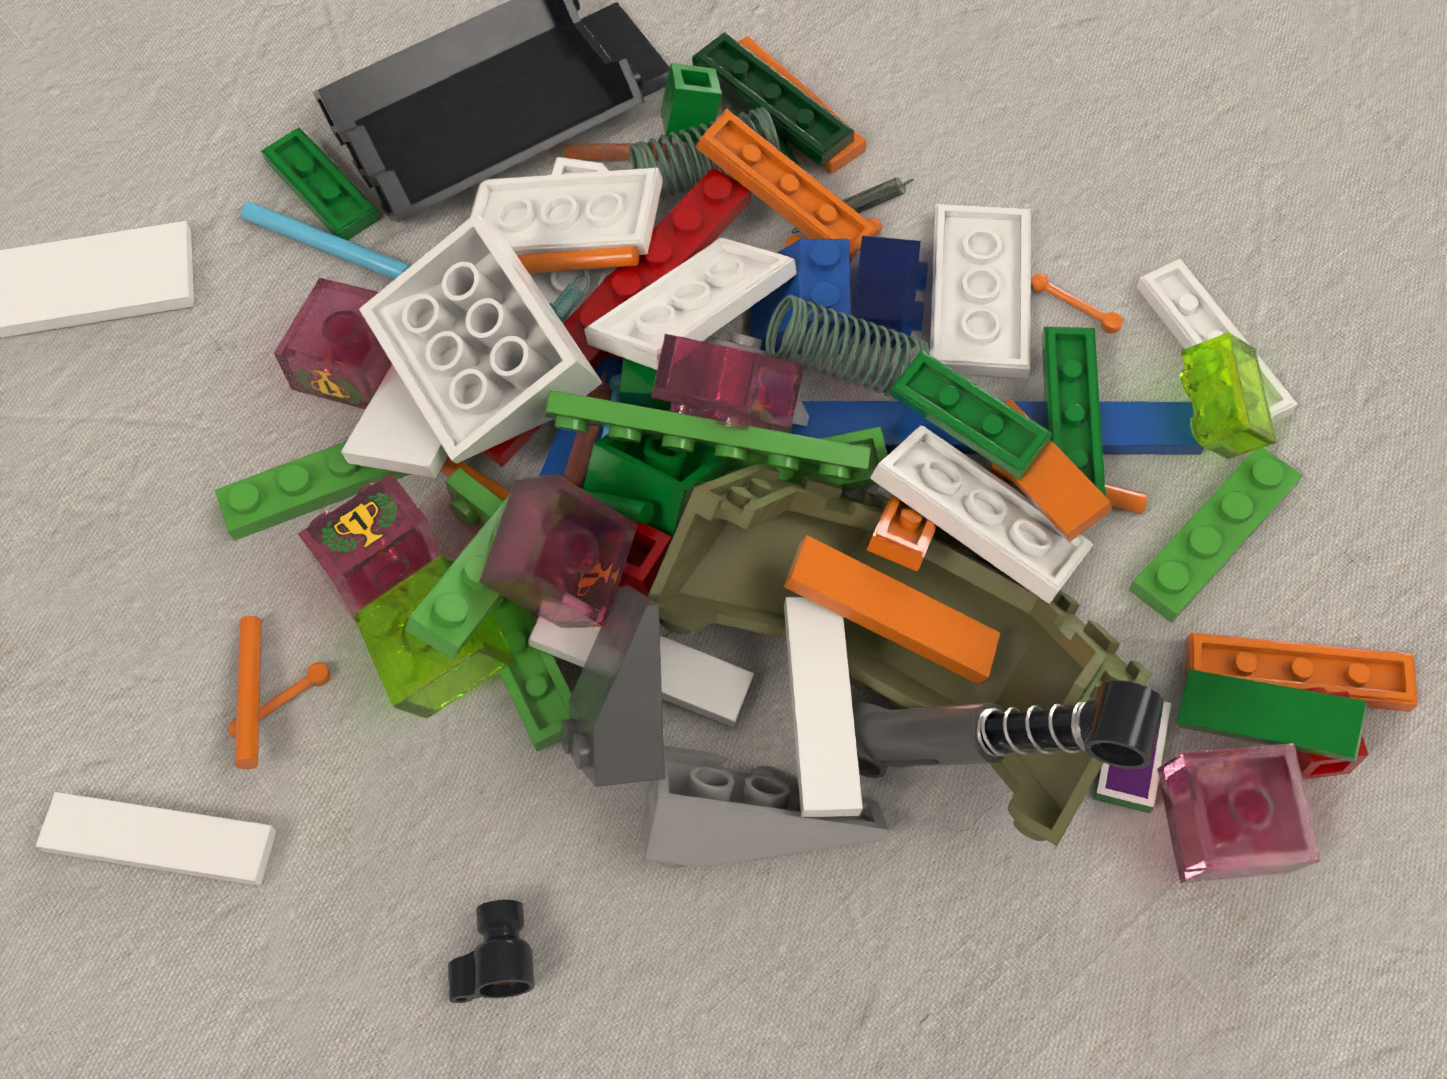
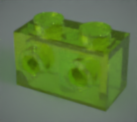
[1180,332,1277,459]

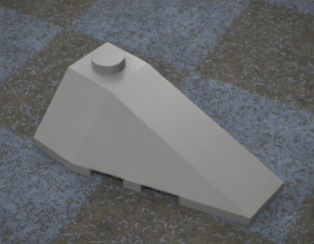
[643,746,888,868]

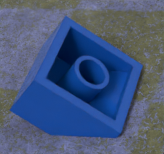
[750,239,851,355]

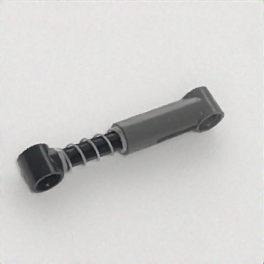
[852,680,1164,778]

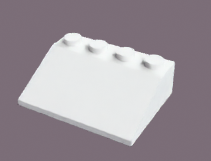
[359,213,602,464]

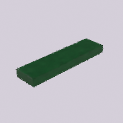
[692,32,854,167]

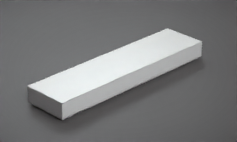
[1136,259,1298,434]
[529,592,754,727]
[784,597,863,817]
[35,792,277,886]

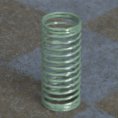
[629,107,780,199]
[765,295,930,397]

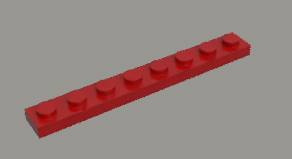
[481,167,751,467]

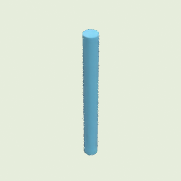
[241,202,411,280]

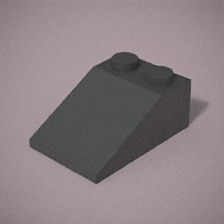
[561,585,665,787]

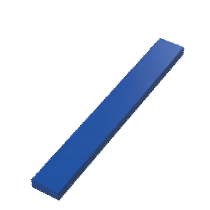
[792,401,1206,455]

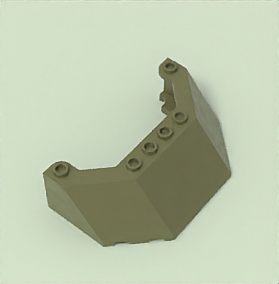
[648,463,1152,846]

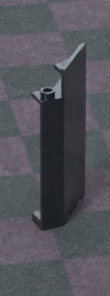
[312,0,670,222]

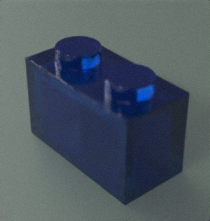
[851,236,928,349]

